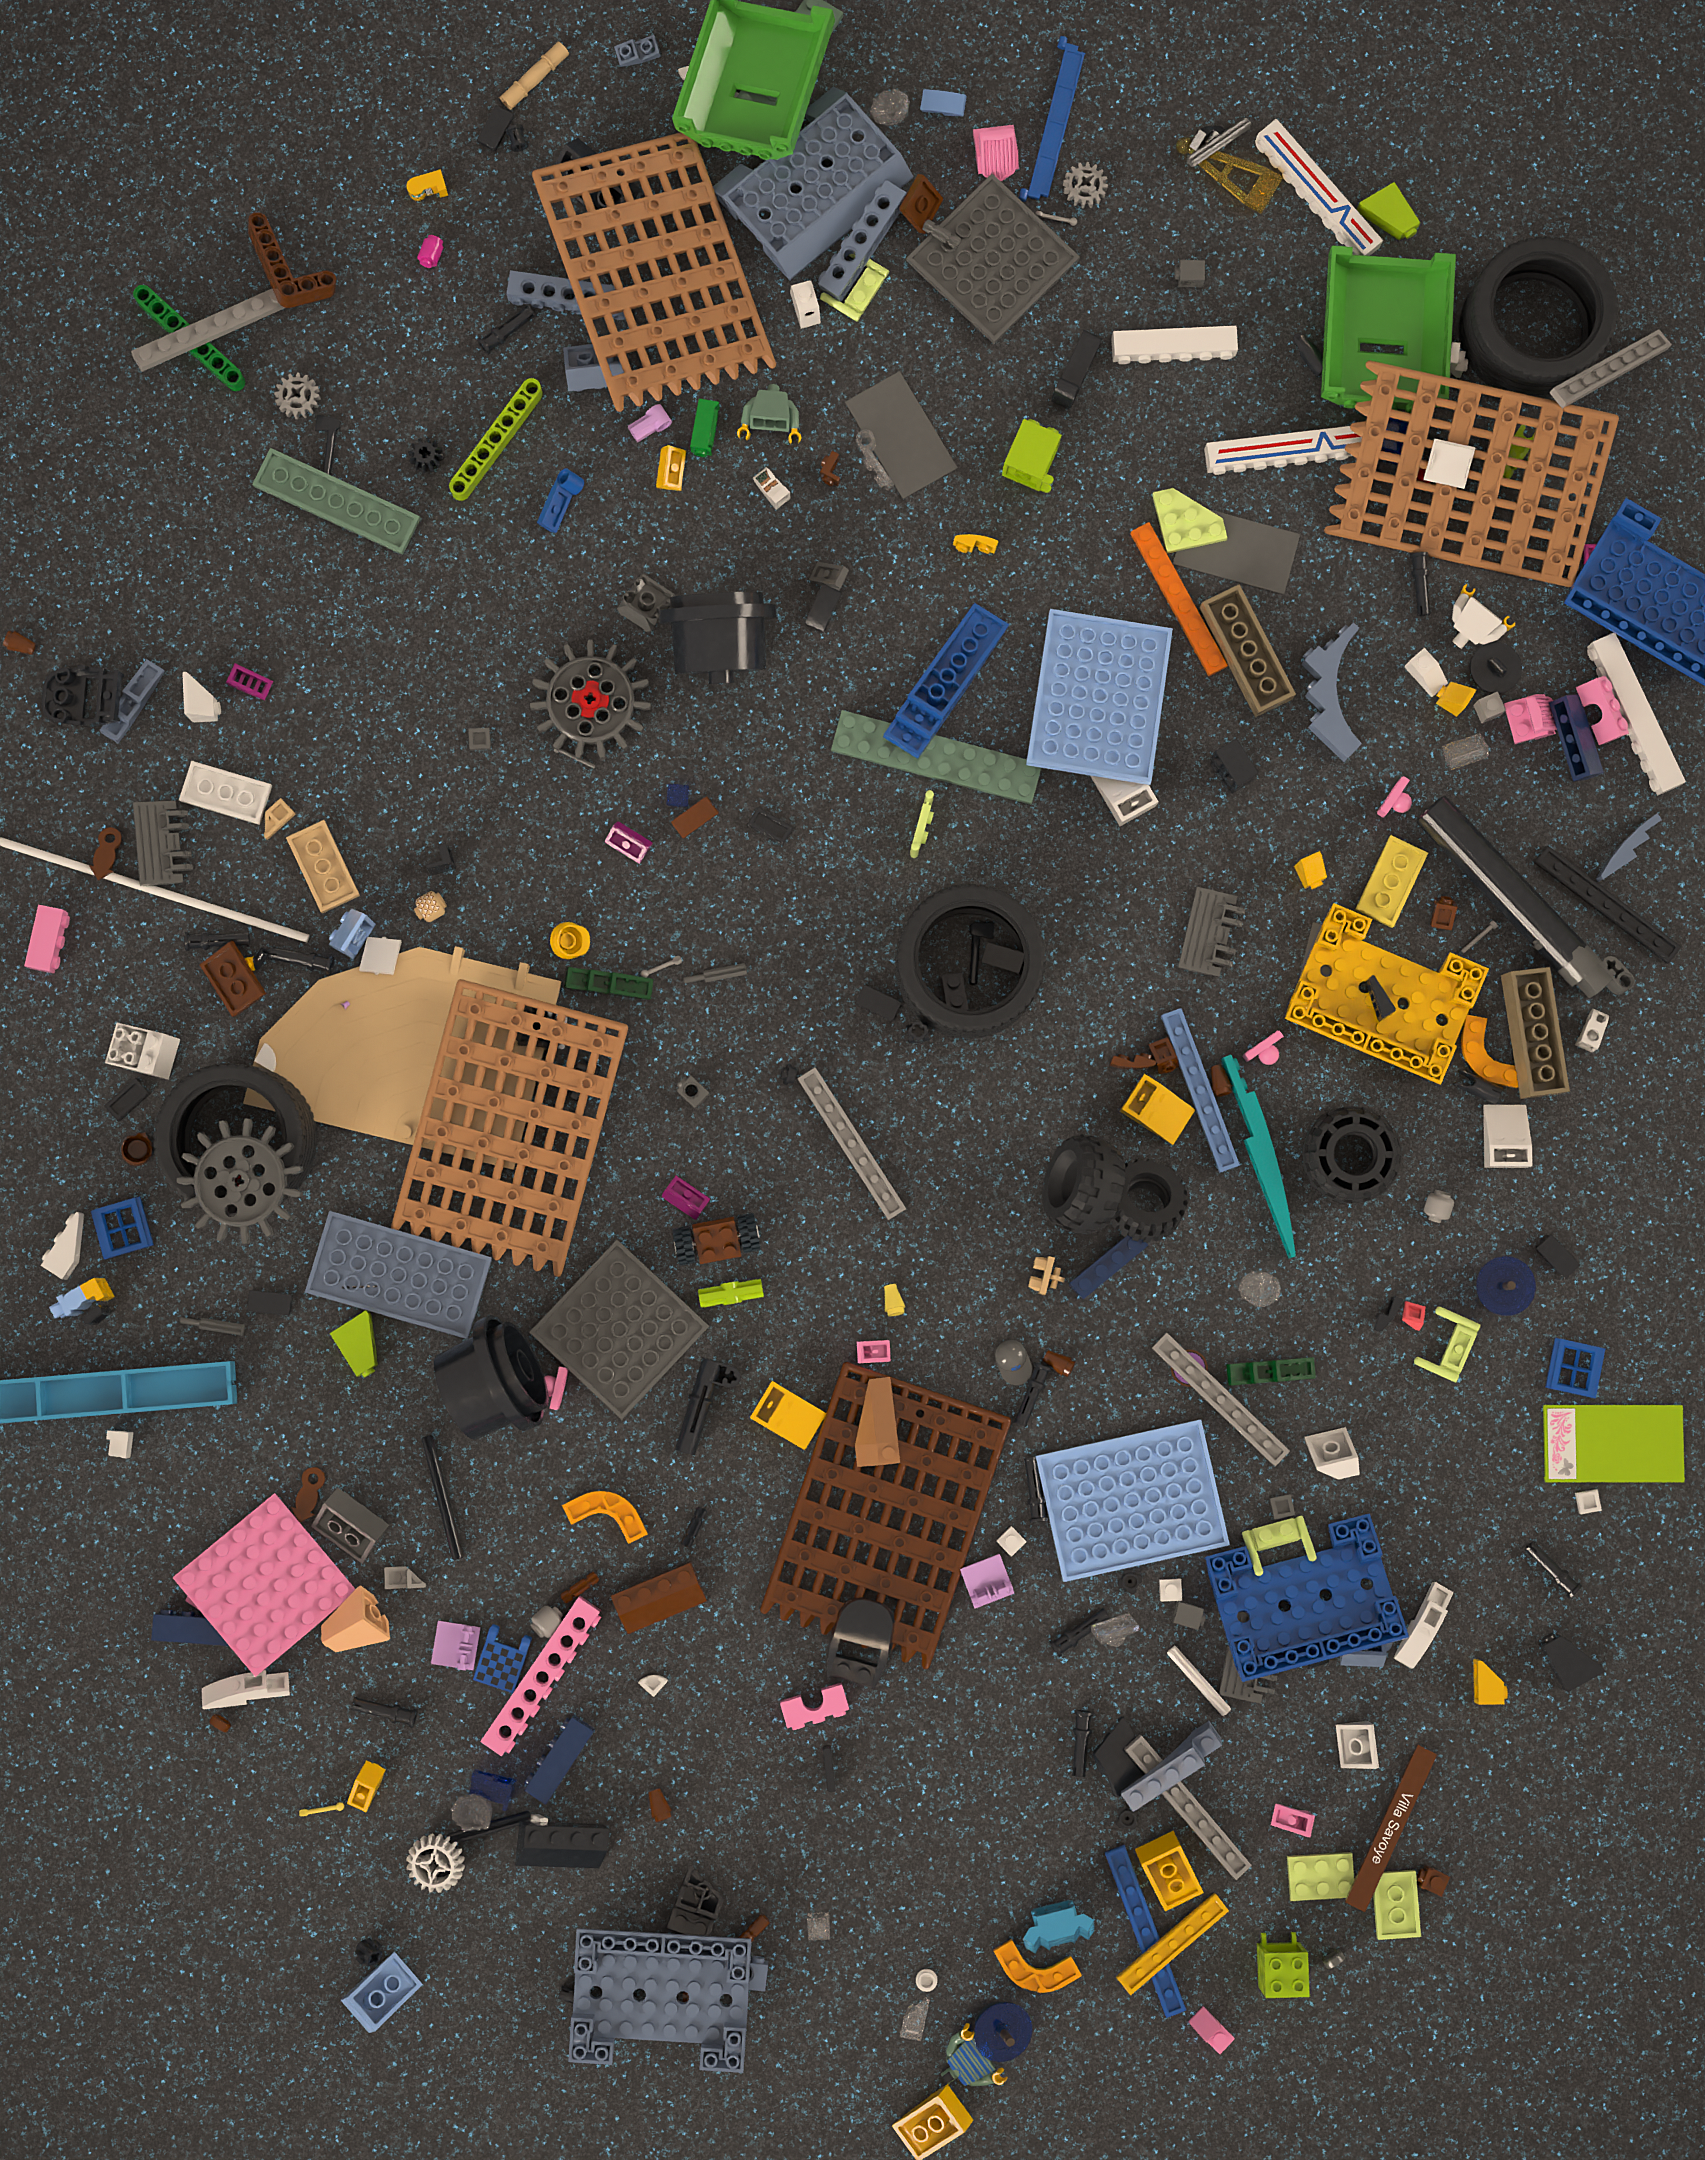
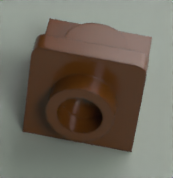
[1430,896,1457,930]
[1148,1037,1178,1074]
[1416,1865,1450,1897]

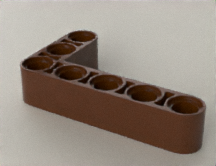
[248,212,336,308]

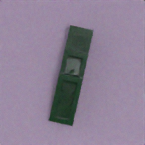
[564,967,654,1000]
[1226,1357,1316,1386]

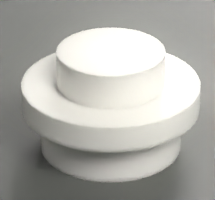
[916,1969,937,1992]

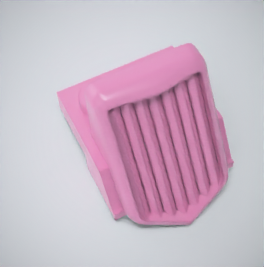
[973,125,1019,181]
[1504,694,1557,744]

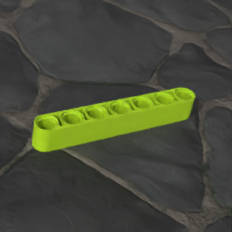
[449,378,543,501]

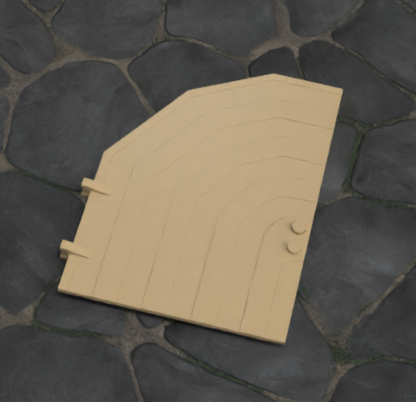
[243,946,562,1170]

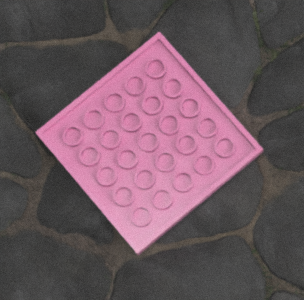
[173,1493,355,1677]

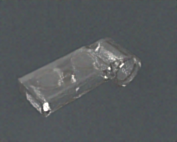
[856,429,894,491]

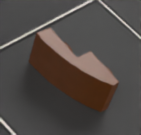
[671,796,719,839]
[1109,1053,1156,1070]

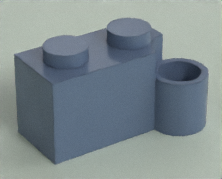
[1340,1642,1393,1667]

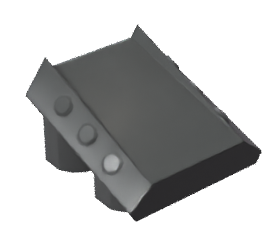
[617,574,675,632]

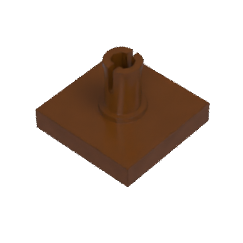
[899,174,943,234]

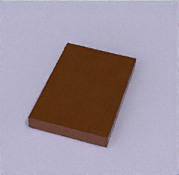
[199,941,266,1017]

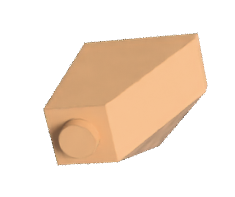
[321,1586,390,1652]

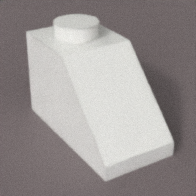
[1405,648,1448,697]

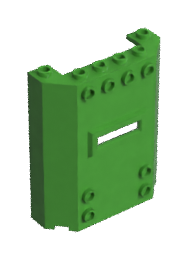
[672,0,835,160]
[1321,246,1456,412]

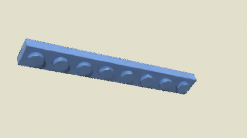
[1161,1008,1240,1173]

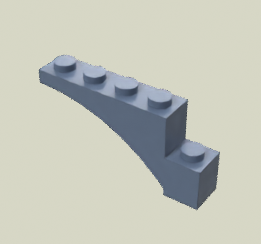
[1121,1721,1222,1812]

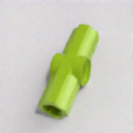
[698,1279,764,1308]

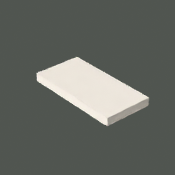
[179,761,272,825]

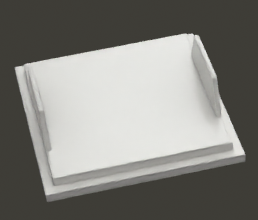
[1424,439,1475,489]

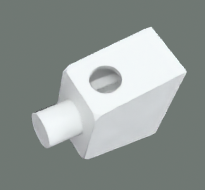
[790,281,821,329]

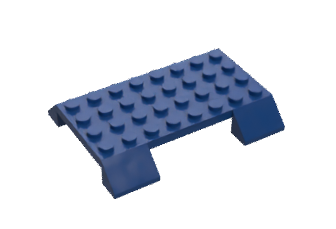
[1564,498,1705,686]

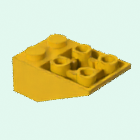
[1120,1074,1195,1145]
[750,1381,826,1450]

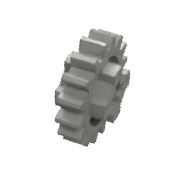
[1063,162,1108,208]
[274,373,321,419]

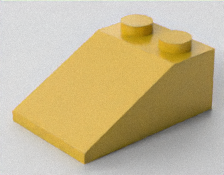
[1135,1831,1204,1911]
[892,2084,973,2160]

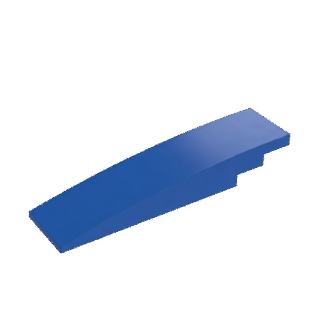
[883,603,1009,759]

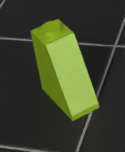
[1356,182,1420,240]
[330,1310,378,1378]

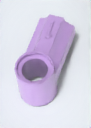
[628,404,672,442]

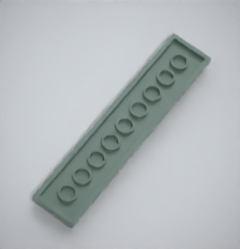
[831,710,1041,805]

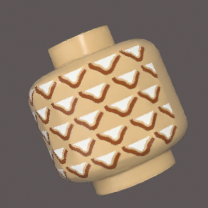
[414,891,447,922]

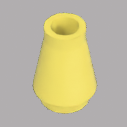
[884,1284,905,1317]

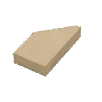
[264,798,296,840]

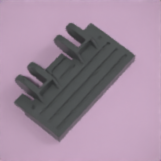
[133,801,193,886]
[1178,887,1245,977]
[1218,1612,1278,1704]

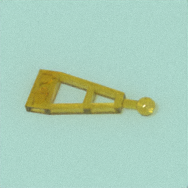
[1176,137,1283,214]

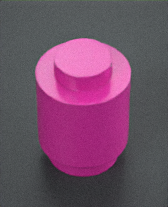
[417,235,443,268]

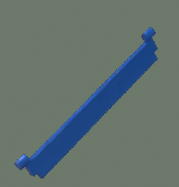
[1019,36,1085,202]

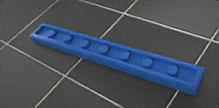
[1104,1845,1186,2018]

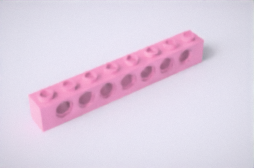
[480,1596,601,1756]

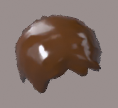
[121,1132,153,1166]

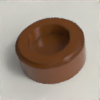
[209,1714,231,1733]

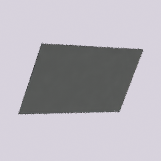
[845,371,958,499]
[1173,509,1300,594]

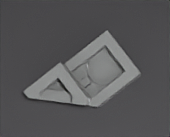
[384,1566,426,1589]

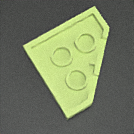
[1152,488,1227,553]

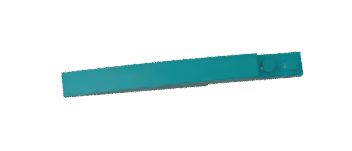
[1221,1055,1296,1258]

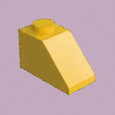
[1436,682,1476,717]
[1294,851,1327,889]
[1473,1659,1508,1705]
[347,1760,386,1812]

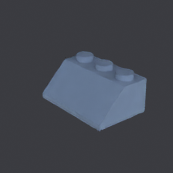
[563,344,624,391]

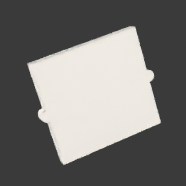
[359,937,401,975]

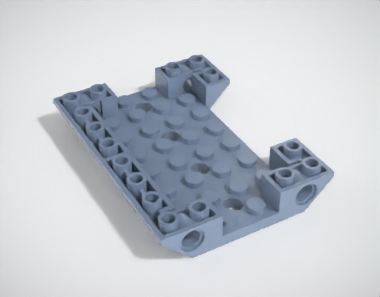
[713,87,913,281]
[568,1928,751,2073]

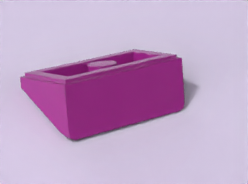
[605,822,653,864]
[662,1176,710,1220]

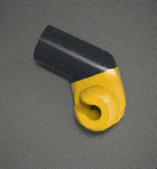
[244,948,269,971]

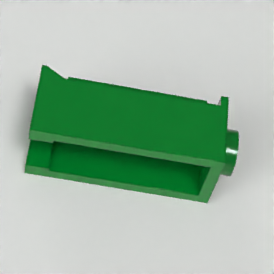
[690,399,720,457]

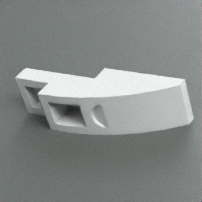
[1394,1582,1453,1669]
[202,1670,290,1709]

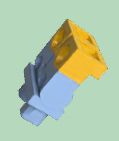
[49,1278,115,1318]

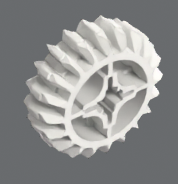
[406,1833,465,1893]

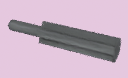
[683,963,747,984]
[180,1317,245,1336]

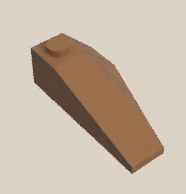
[855,1377,900,1467]

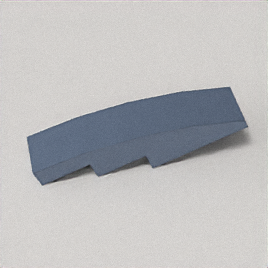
[100,659,165,743]
[1596,813,1662,882]

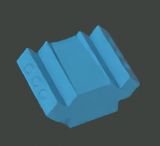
[1023,1900,1095,1953]

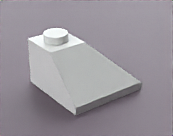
[183,672,221,722]
[1305,1427,1359,1479]

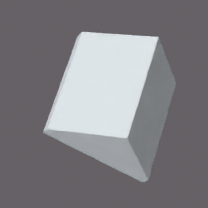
[1336,1721,1379,1769]

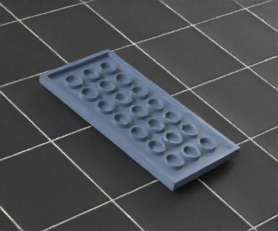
[305,1211,492,1339]

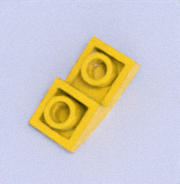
[953,534,998,554]

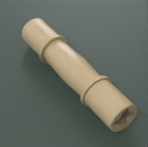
[500,42,569,110]

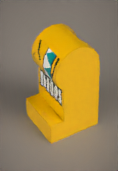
[407,169,448,201]

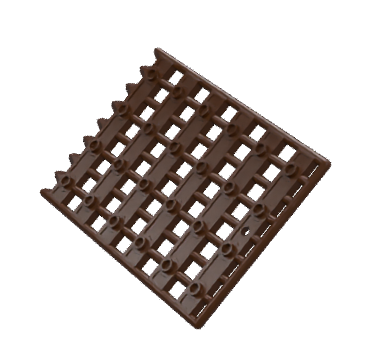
[760,1362,1011,1669]

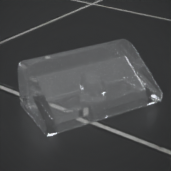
[1441,733,1489,770]

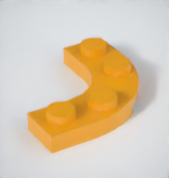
[1461,1015,1518,1088]
[562,1491,648,1544]
[993,1939,1082,1993]

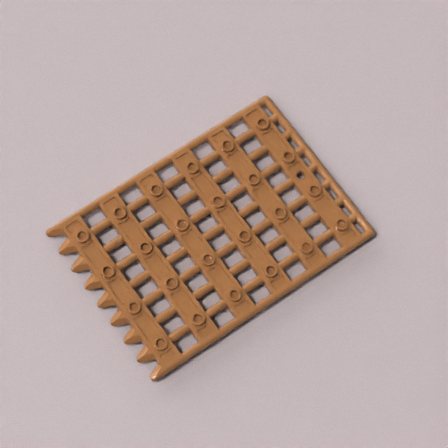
[532,132,776,412]
[1324,360,1619,587]
[391,979,628,1277]

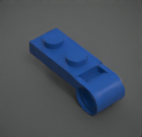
[537,468,584,533]

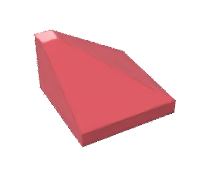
[1402,1301,1426,1331]

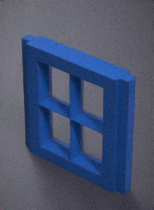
[91,1196,154,1260]
[1545,1338,1605,1398]

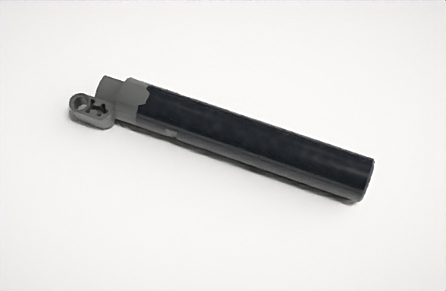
[1416,795,1635,998]

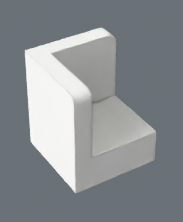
[106,1430,133,1458]

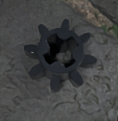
[355,1938,382,1967]

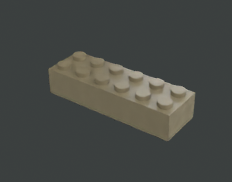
[1199,584,1296,718]
[1501,967,1570,1099]

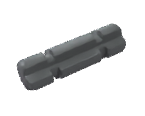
[922,220,961,248]

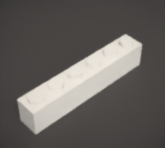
[1111,326,1238,364]

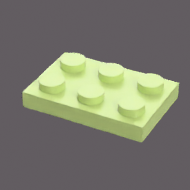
[1287,1852,1354,1901]
[1373,1870,1421,1940]

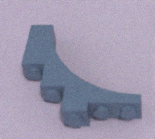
[1301,622,1362,762]

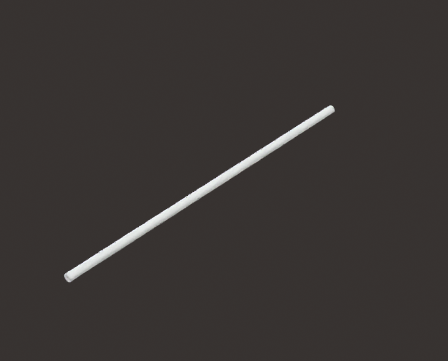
[0,837,310,943]

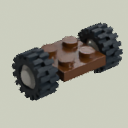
[672,1213,761,1266]

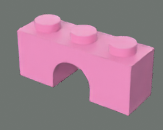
[1576,676,1629,745]
[780,1682,849,1730]

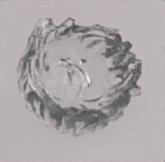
[870,88,910,126]
[1238,1271,1281,1307]
[451,1793,493,1831]

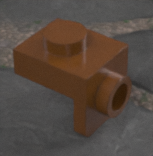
[820,451,840,487]

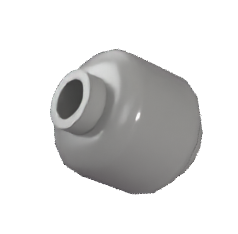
[1424,1190,1454,1223]
[531,1606,563,1638]

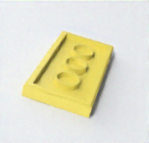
[1355,835,1428,928]

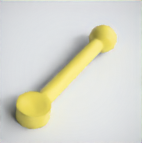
[299,1802,344,1816]

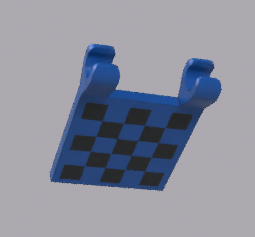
[473,1624,532,1693]

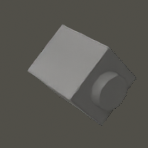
[1473,692,1506,723]

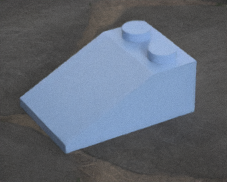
[329,909,376,960]
[341,1952,423,2033]

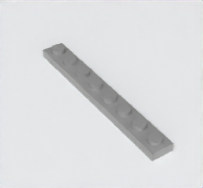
[131,289,285,372]
[1549,330,1672,409]
[798,1068,906,1220]
[1152,1333,1290,1466]
[1124,1734,1252,1880]

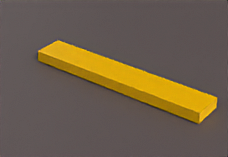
[1116,1893,1229,1995]

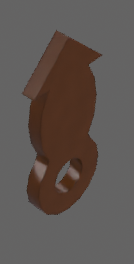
[89,827,122,881]
[291,1467,325,1523]

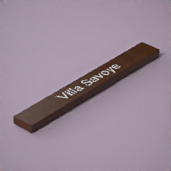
[1344,1744,1437,1912]

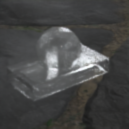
[1091,1613,1139,1647]

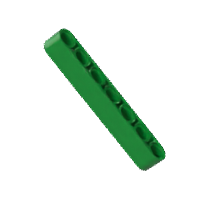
[133,285,245,391]

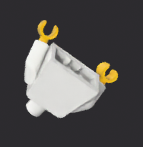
[1452,584,1515,649]

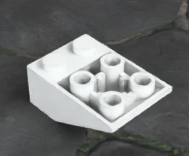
[1090,775,1158,826]
[105,1023,180,1080]
[1483,1105,1532,1168]

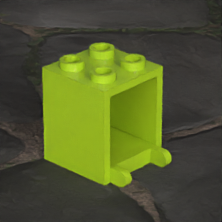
[1002,419,1062,493]
[1257,1932,1310,1998]

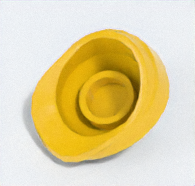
[550,922,590,959]

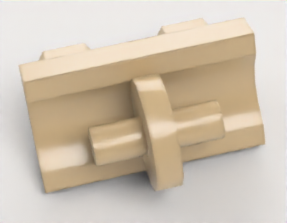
[1028,1256,1065,1295]

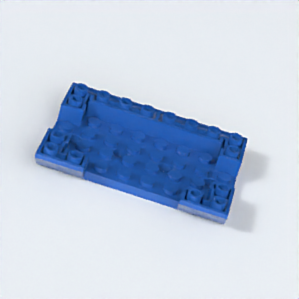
[1205,1513,1409,1682]

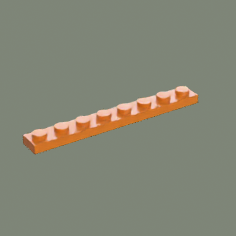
[1130,522,1228,676]

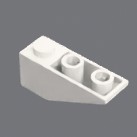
[41,1212,84,1280]

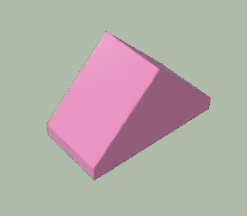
[857,1340,891,1363]

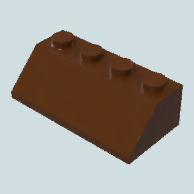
[611,1561,707,1634]

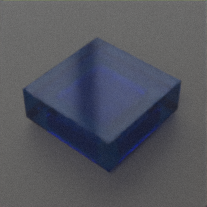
[667,784,689,807]

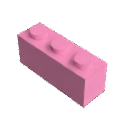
[24,905,70,974]

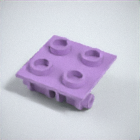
[960,1554,1014,1608]
[431,1621,481,1670]

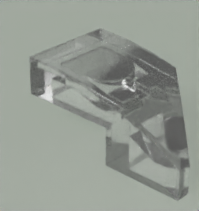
[900,1997,930,2041]

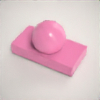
[1377,776,1412,817]
[1242,1030,1284,1065]
[545,1367,569,1410]

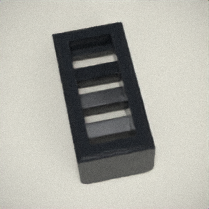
[1366,975,1396,1022]

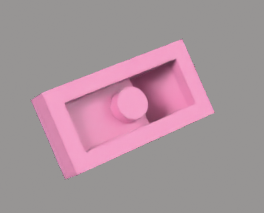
[1271,1804,1315,1837]
[1188,2006,1235,2054]

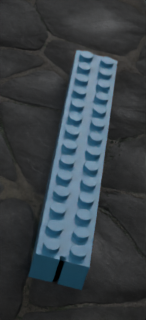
[0,1361,237,1423]

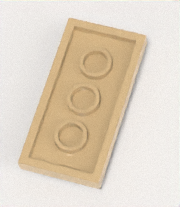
[286,820,360,913]

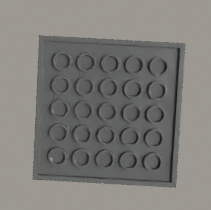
[906,174,1080,344]
[529,1240,710,1420]

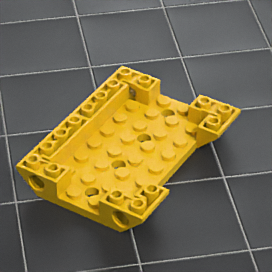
[1285,903,1489,1085]

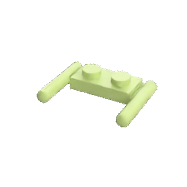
[820,254,889,321]
[910,790,934,858]
[1414,1306,1480,1382]
[1242,1516,1317,1576]

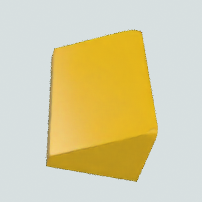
[656,445,686,491]

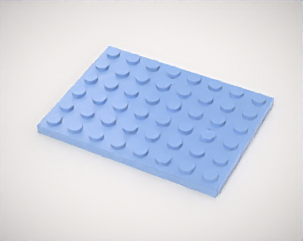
[1026,609,1173,785]
[1035,1419,1230,1582]

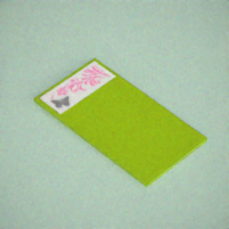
[1543,1405,1685,1482]

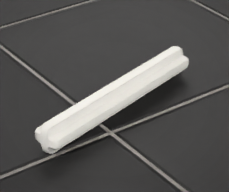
[1167,1646,1231,1716]

